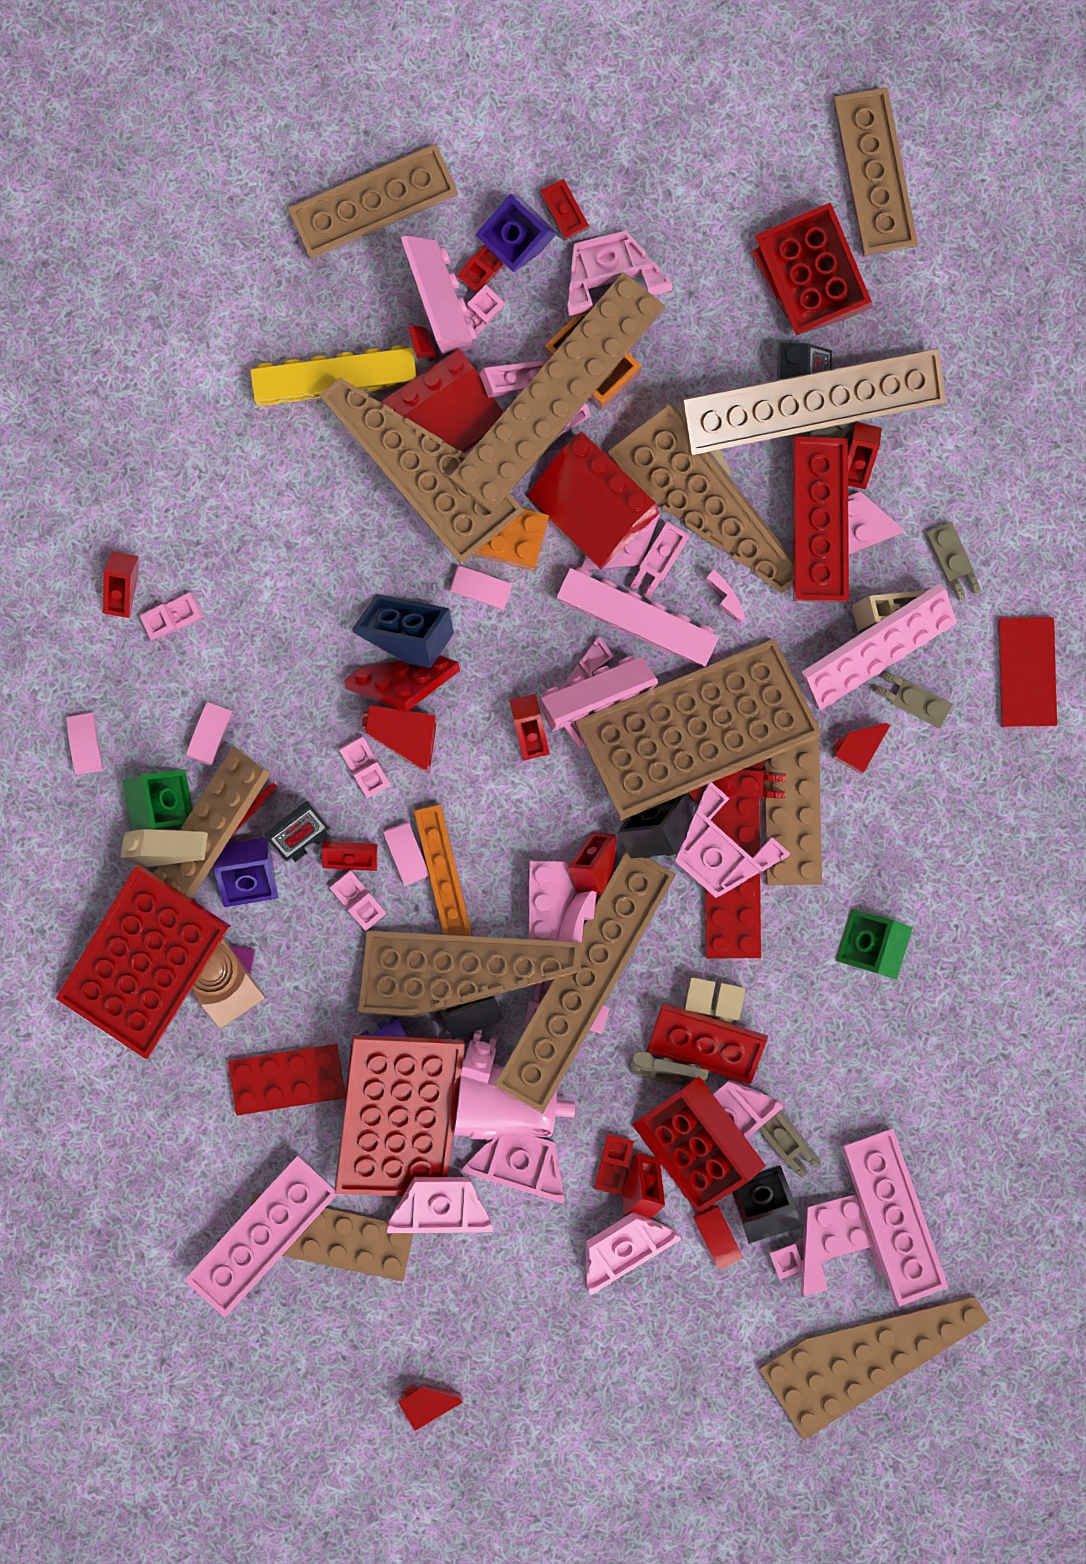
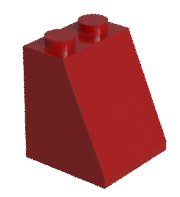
[362,705,438,773]

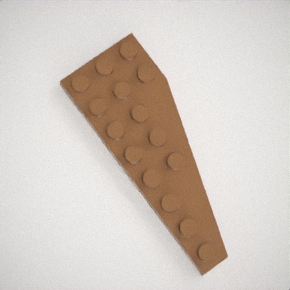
[319,378,524,564]
[608,402,793,593]
[358,931,583,1017]
[759,1296,990,1440]

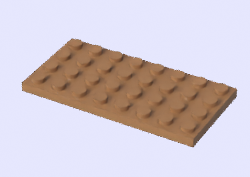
[575,639,822,821]

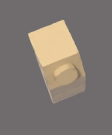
[852,590,928,631]
[120,829,208,868]

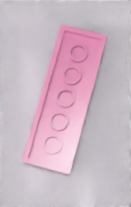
[802,583,957,710]
[841,1129,948,1306]
[184,1155,337,1318]

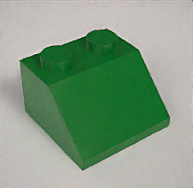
[122,770,193,831]
[836,909,913,980]

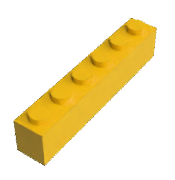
[250,345,417,406]

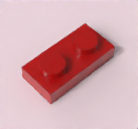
[540,178,589,241]
[322,841,378,871]

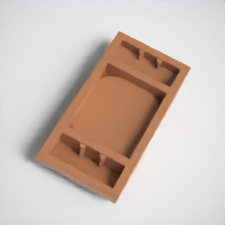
[192,937,266,1029]

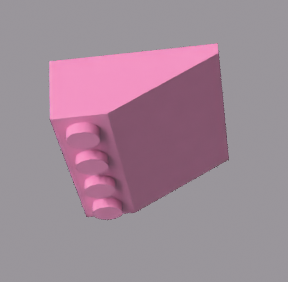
[401,236,477,358]

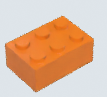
[545,312,641,410]
[472,508,549,572]

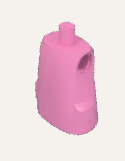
[453,1059,575,1141]

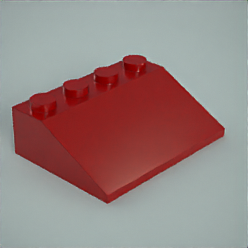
[755,202,873,336]
[380,348,504,452]
[527,431,660,570]
[632,1076,766,1214]

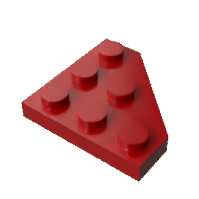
[344,655,460,712]

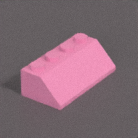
[539,655,658,732]
[529,861,584,941]

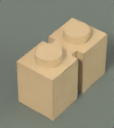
[684,977,745,1024]

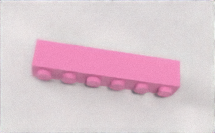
[556,567,719,668]

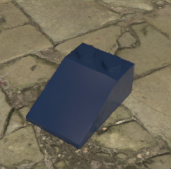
[352,594,454,668]

